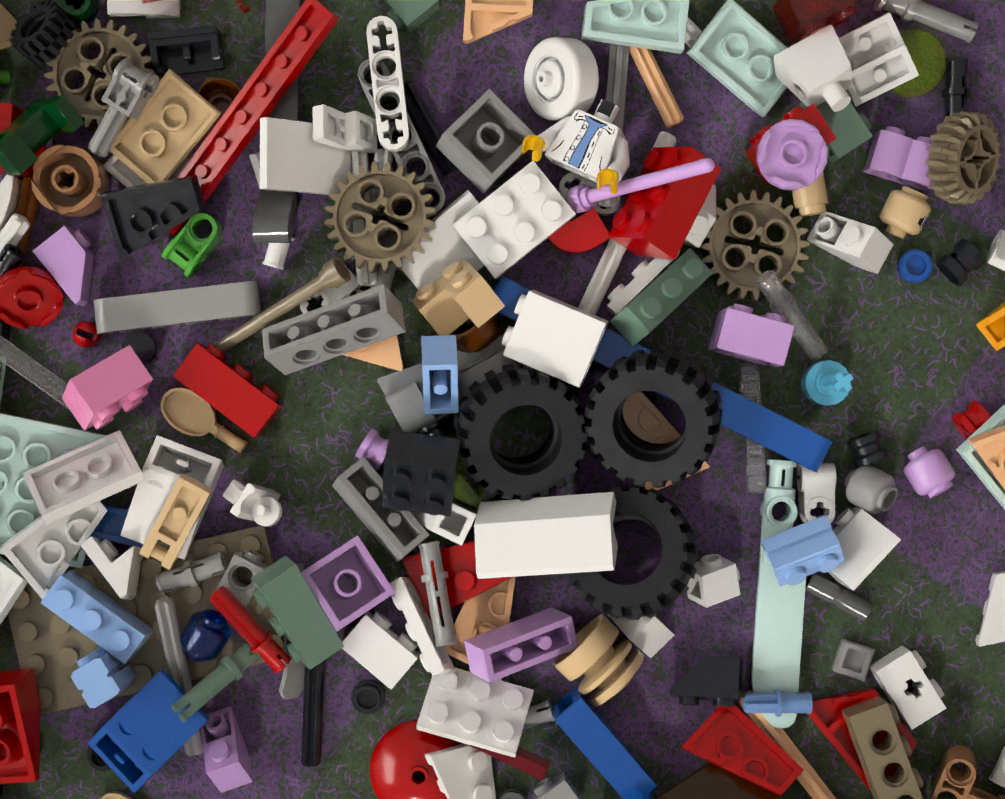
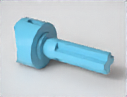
[801,360,853,406]

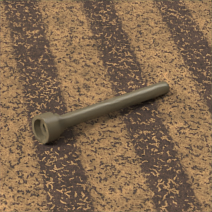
[216,257,351,352]

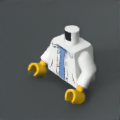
[521,99,630,194]

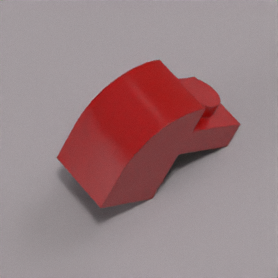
[547,208,610,255]

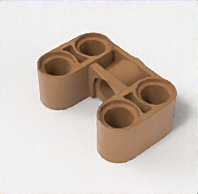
[931,745,1005,799]

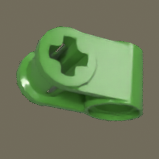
[162,213,224,278]

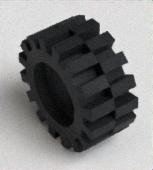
[10,0,76,65]

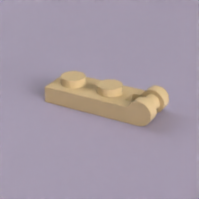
[139,473,213,570]

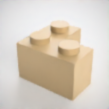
[411,258,505,335]

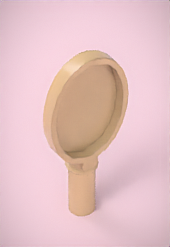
[160,387,248,453]

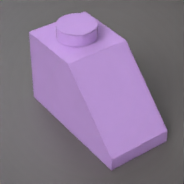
[33,225,94,306]

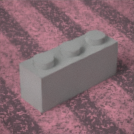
[332,456,429,563]

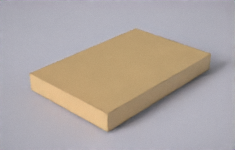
[109,69,223,184]

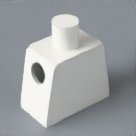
[773,24,852,112]

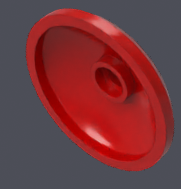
[370,720,463,799]

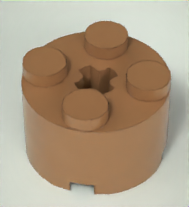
[31,145,111,218]

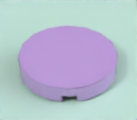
[756,119,828,190]

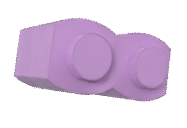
[863,126,932,191]

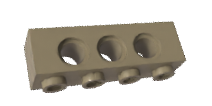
[841,696,924,799]

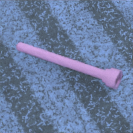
[567,158,715,214]

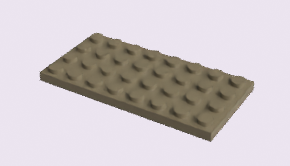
[8,525,284,715]

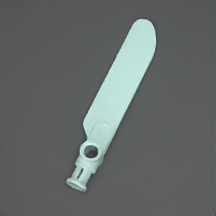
[751,459,806,728]

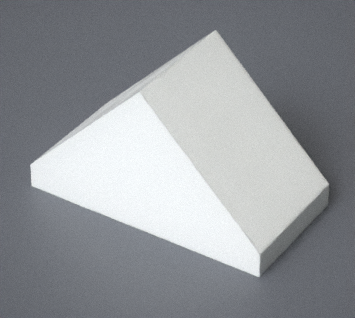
[607,614,674,658]

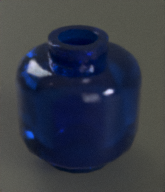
[180,609,231,662]

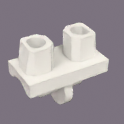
[223,479,282,527]

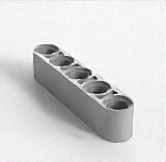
[358,59,446,217]
[93,281,261,334]

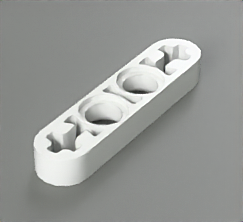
[366,16,410,152]

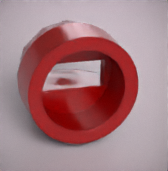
[72,321,101,348]

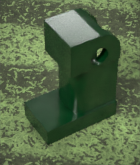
[0,95,84,176]

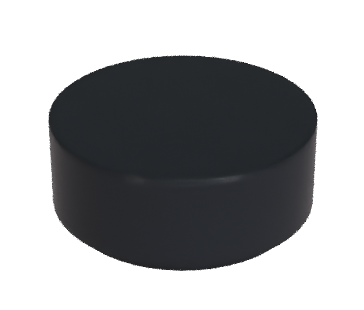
[121,331,157,365]

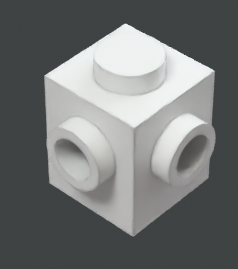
[687,554,740,608]

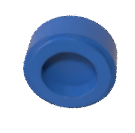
[897,249,933,283]

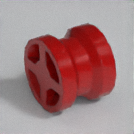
[951,400,991,440]

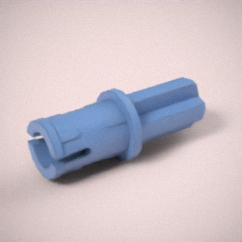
[742,689,813,717]

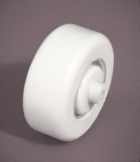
[524,37,599,121]

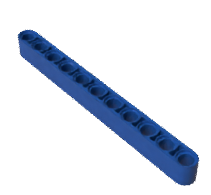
[493,276,833,473]

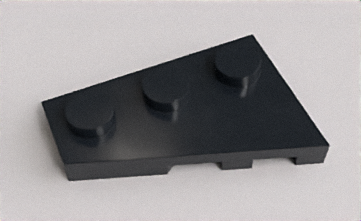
[100,175,206,259]

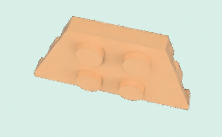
[463,0,533,44]

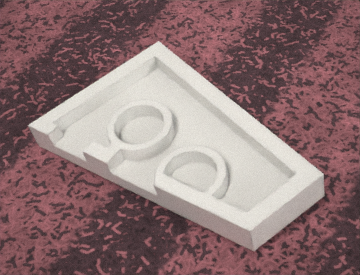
[0,501,108,600]

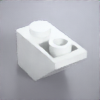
[807,212,894,274]
[410,500,477,546]

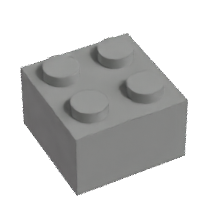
[436,89,535,194]

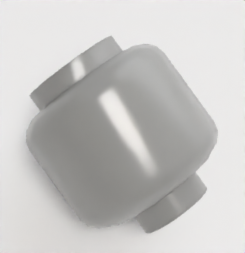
[845,465,898,514]

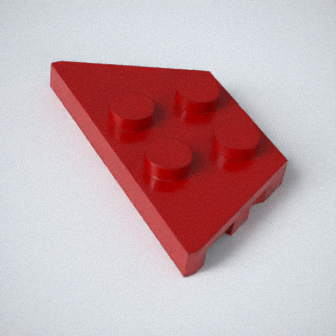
[808,687,917,792]

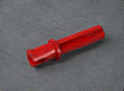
[209,586,292,673]

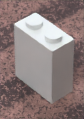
[501,289,609,387]

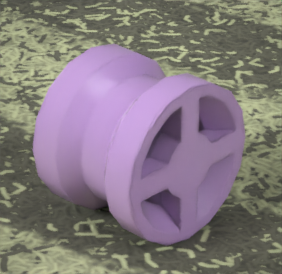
[355,428,389,470]

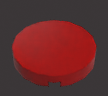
[0,266,63,329]

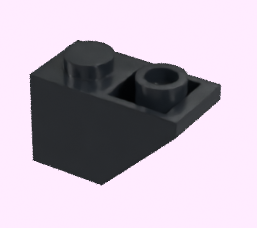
[670,656,743,707]

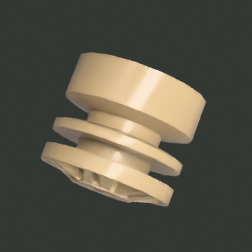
[553,614,644,707]

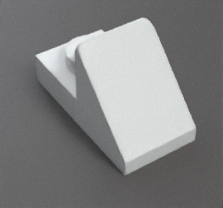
[81,536,142,601]

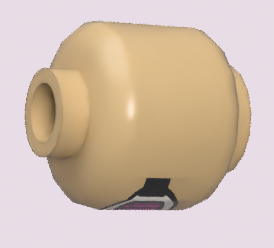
[879,186,931,239]

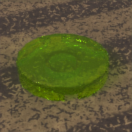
[889,29,946,98]

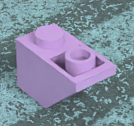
[201,706,253,793]

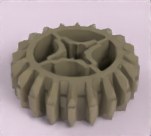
[925,111,1002,205]

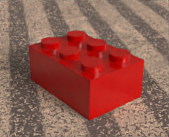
[608,146,721,260]

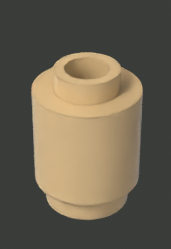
[792,172,829,217]

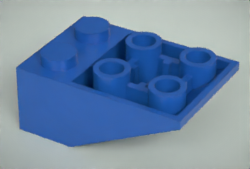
[88,669,210,793]

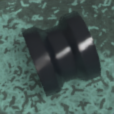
[846,430,888,467]

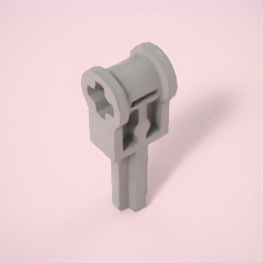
[88,58,159,158]

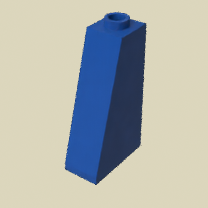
[552,685,657,799]

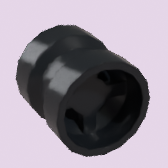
[936,239,986,286]

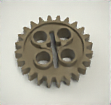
[44,19,157,130]
[324,161,437,274]
[698,190,810,301]

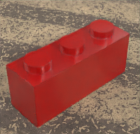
[173,343,283,438]

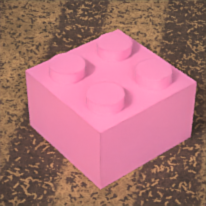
[62,345,153,431]

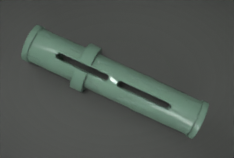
[170,642,261,723]

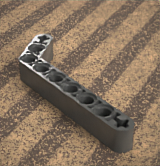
[252,0,304,243]

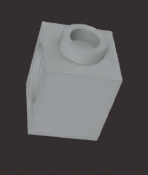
[216,549,270,607]

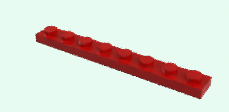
[169,0,340,236]

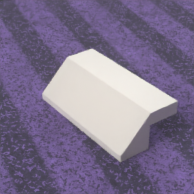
[474,492,618,579]

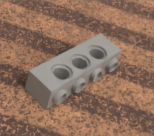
[262,284,406,375]

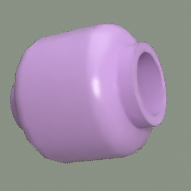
[904,446,955,499]

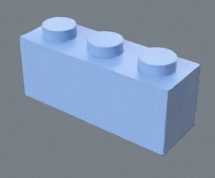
[41,570,154,664]

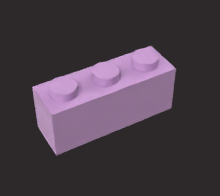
[464,607,578,683]

